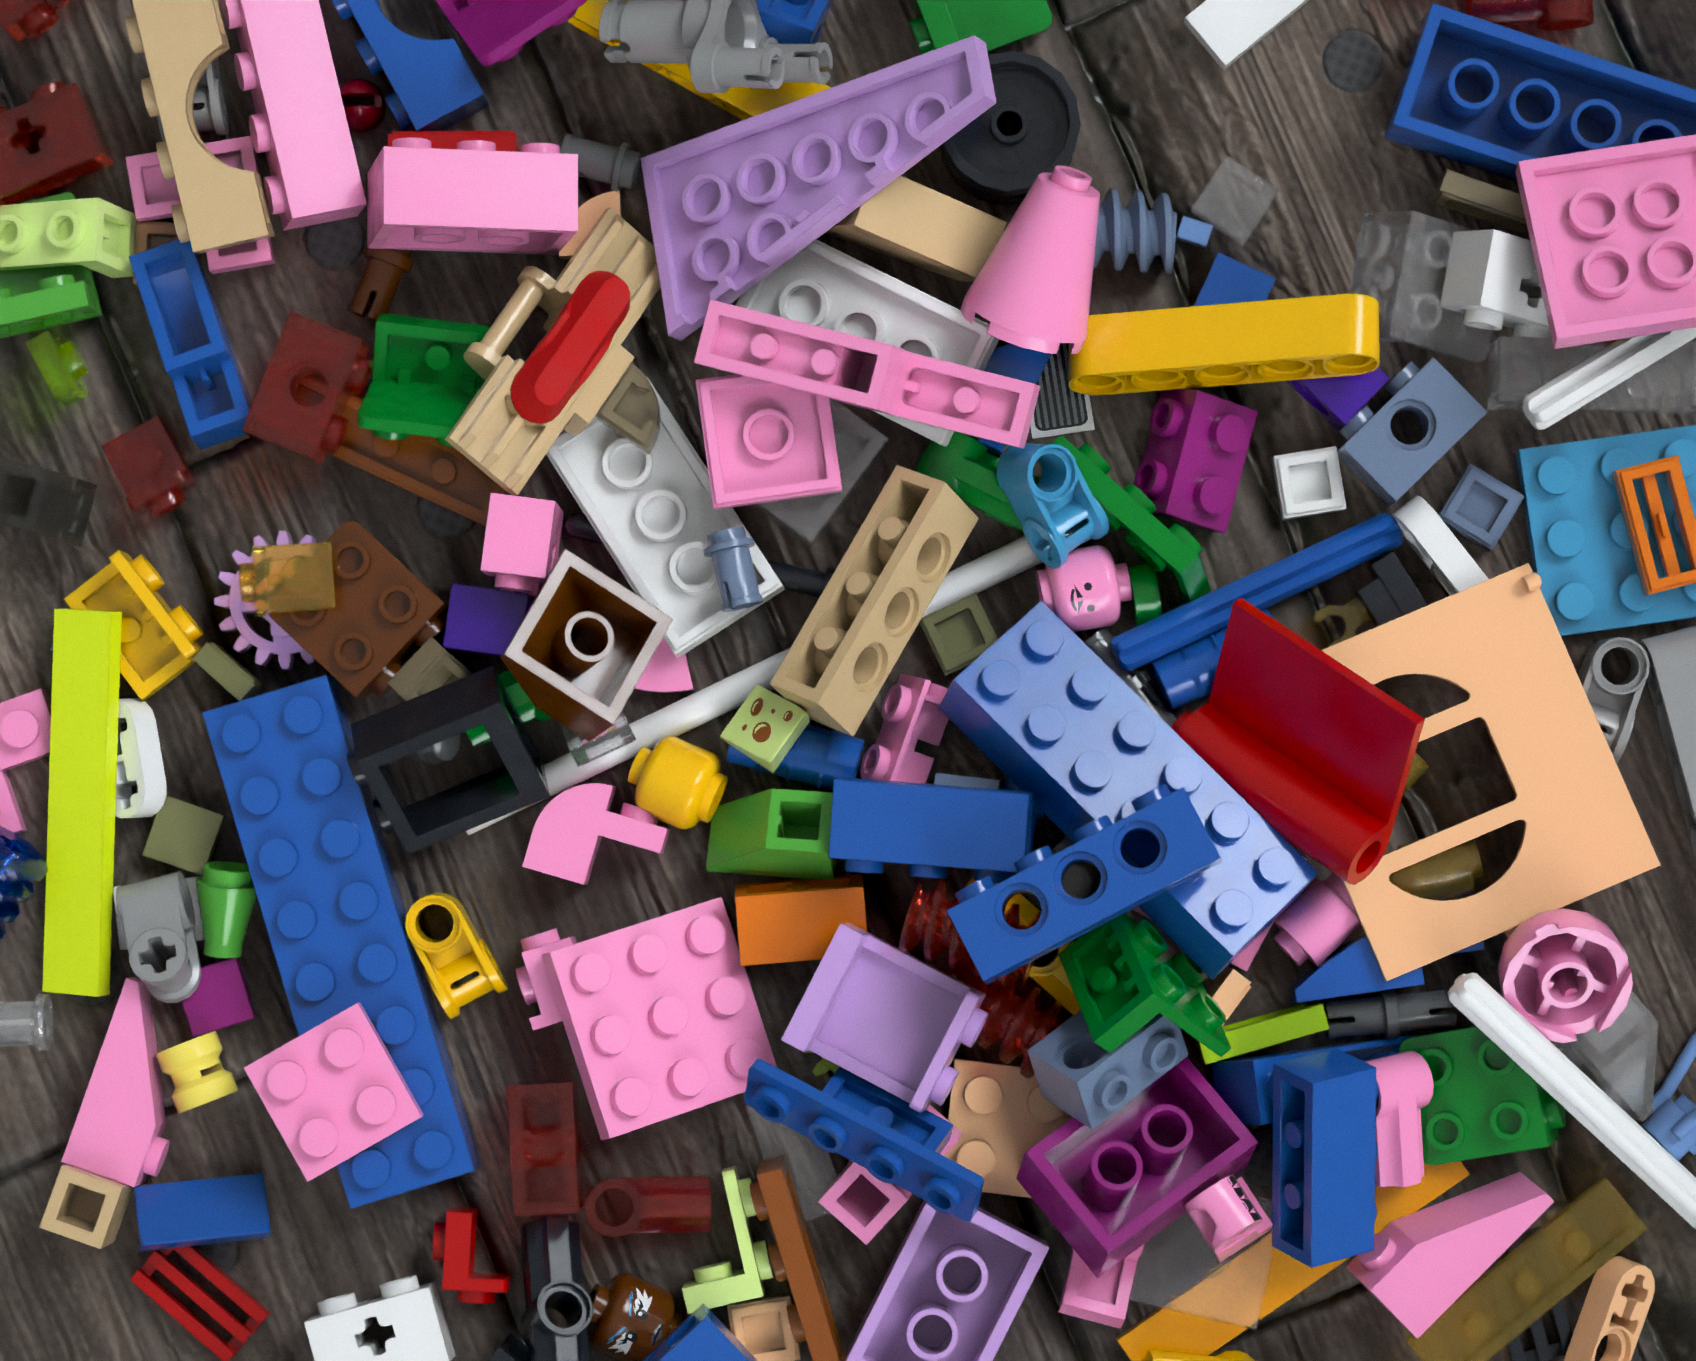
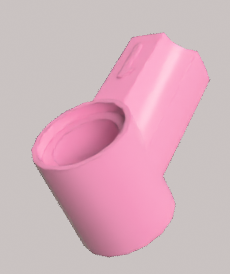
[1365,1051,1434,1187]

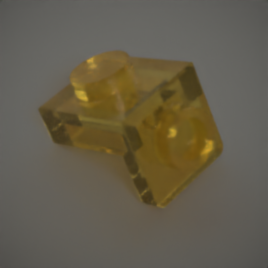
[239,542,335,617]

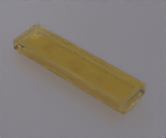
[1404,1177,1648,1361]

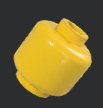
[628,736,728,829]

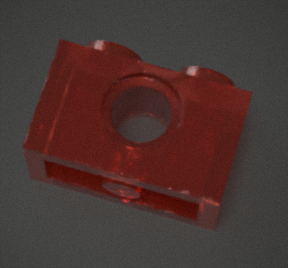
[242,311,373,465]

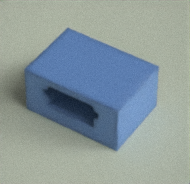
[1176,216,1213,249]

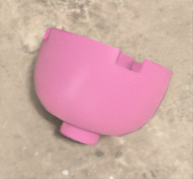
[1498,909,1633,1043]

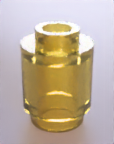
[1389,839,1483,900]

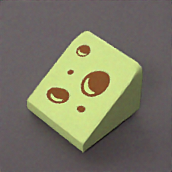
[720,684,810,773]

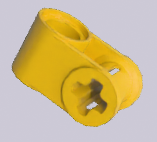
[405,892,508,1019]

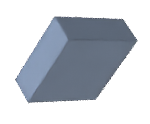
[1438,463,1525,552]

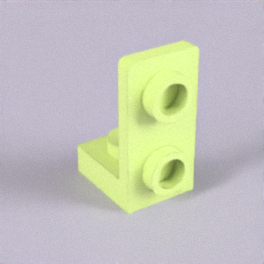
[0,197,137,278]
[682,1166,774,1314]

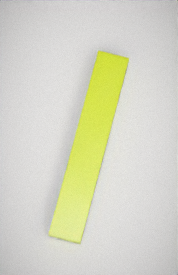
[42,608,122,997]

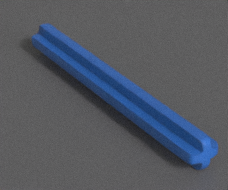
[1111,513,1403,671]

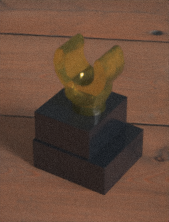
[1312,552,1427,647]

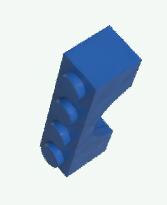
[331,0,489,131]

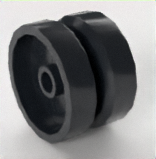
[939,51,1081,206]

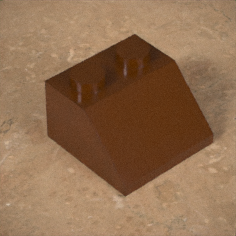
[500,549,673,741]

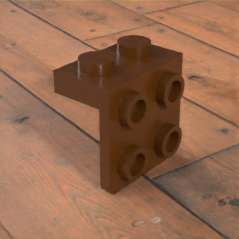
[267,521,449,701]

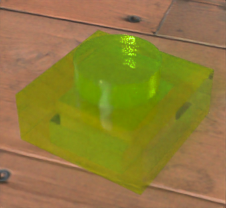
[25,331,89,406]

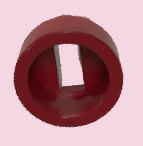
[340,79,386,132]

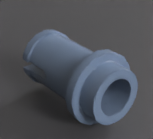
[703,527,763,612]

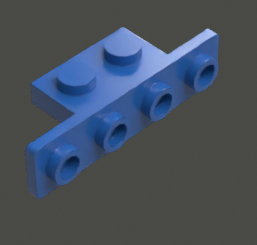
[744,1059,984,1222]

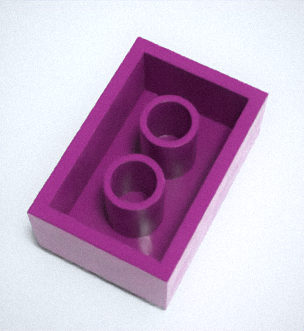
[1016,1057,1258,1278]

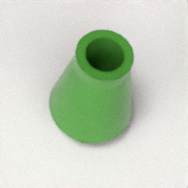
[196,861,257,958]

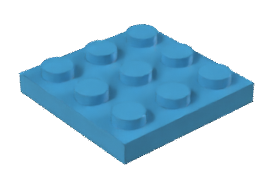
[1515,425,1696,637]

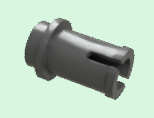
[560,133,641,192]

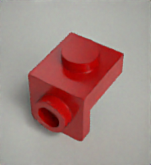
[433,1207,512,1303]

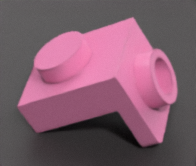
[1058,1244,1144,1329]

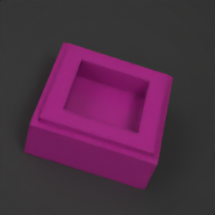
[182,957,257,1037]

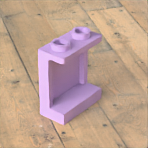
[781,922,989,1113]

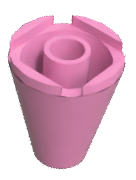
[960,165,1100,354]

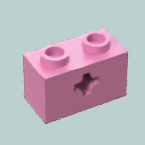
[480,493,564,597]

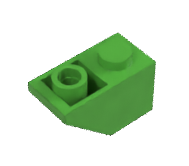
[706,788,836,880]

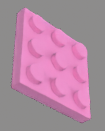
[1515,134,1696,349]
[541,897,777,1140]

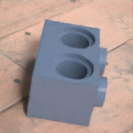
[1027,1010,1188,1130]

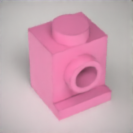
[515,928,577,1031]

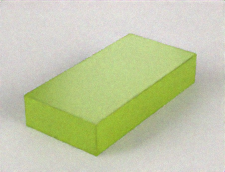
[1194,1000,1330,1065]

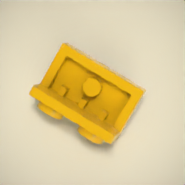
[64,550,204,701]

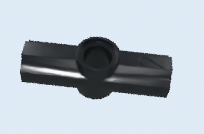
[519,1216,593,1361]

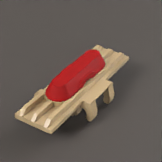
[445,208,660,496]

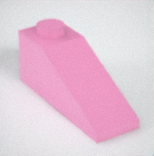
[61,977,170,1187]
[1346,1172,1555,1339]

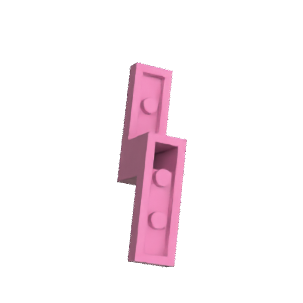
[694,299,1041,449]

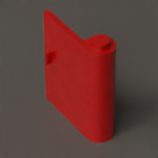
[1171,598,1425,885]

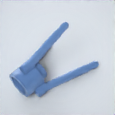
[1642,1030,1696,1161]

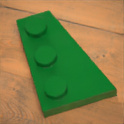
[1052,435,1212,604]

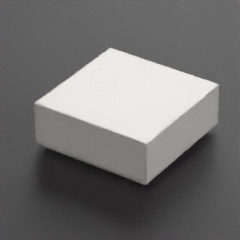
[1271,446,1347,520]

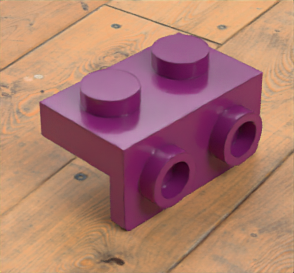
[1134,389,1258,534]

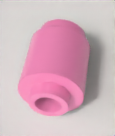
[1273,873,1361,967]

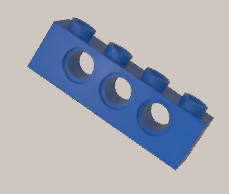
[947,784,1222,985]

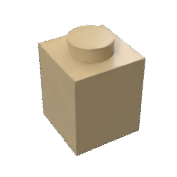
[39,1164,134,1249]

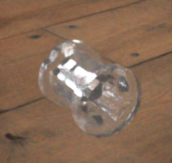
[0,994,54,1051]

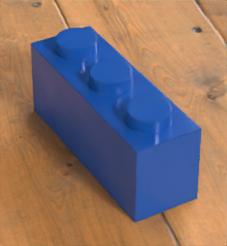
[828,777,1034,883]
[1272,1048,1378,1268]

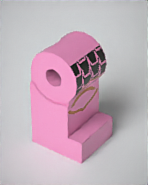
[1185,1175,1273,1262]

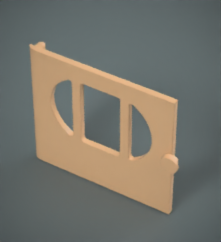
[1321,563,1660,981]

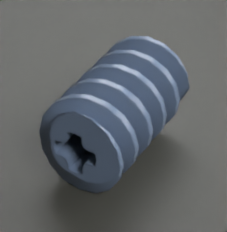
[1093,189,1177,275]

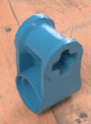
[997,443,1109,569]

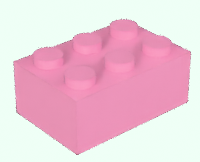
[367,137,578,255]

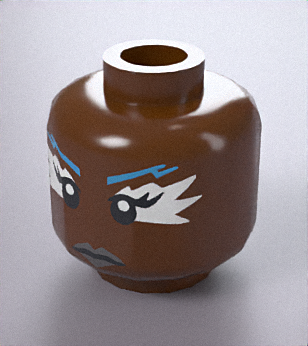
[587,1273,682,1361]

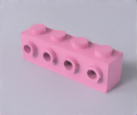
[220,0,367,231]

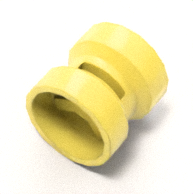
[155,1031,239,1114]

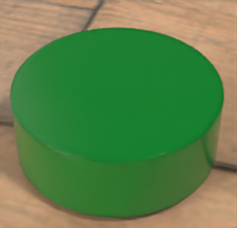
[1127,562,1162,627]

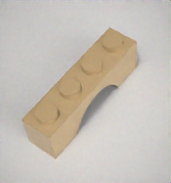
[125,0,275,254]

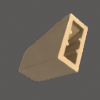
[825,176,1007,282]

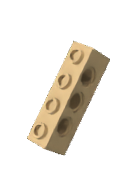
[770,465,979,737]

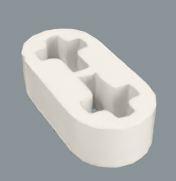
[115,698,167,818]

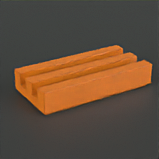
[1612,455,1696,596]

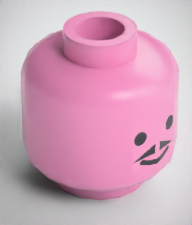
[1036,545,1132,632]

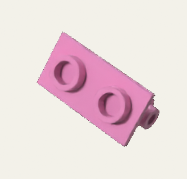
[860,673,949,784]

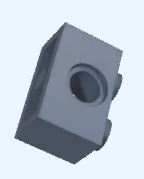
[1337,357,1487,507]

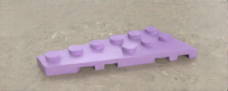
[640,35,997,341]

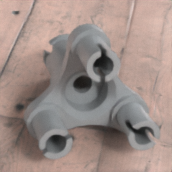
[599,0,833,93]

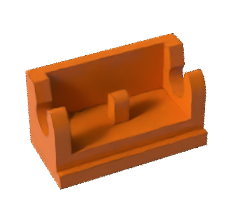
[735,874,867,966]

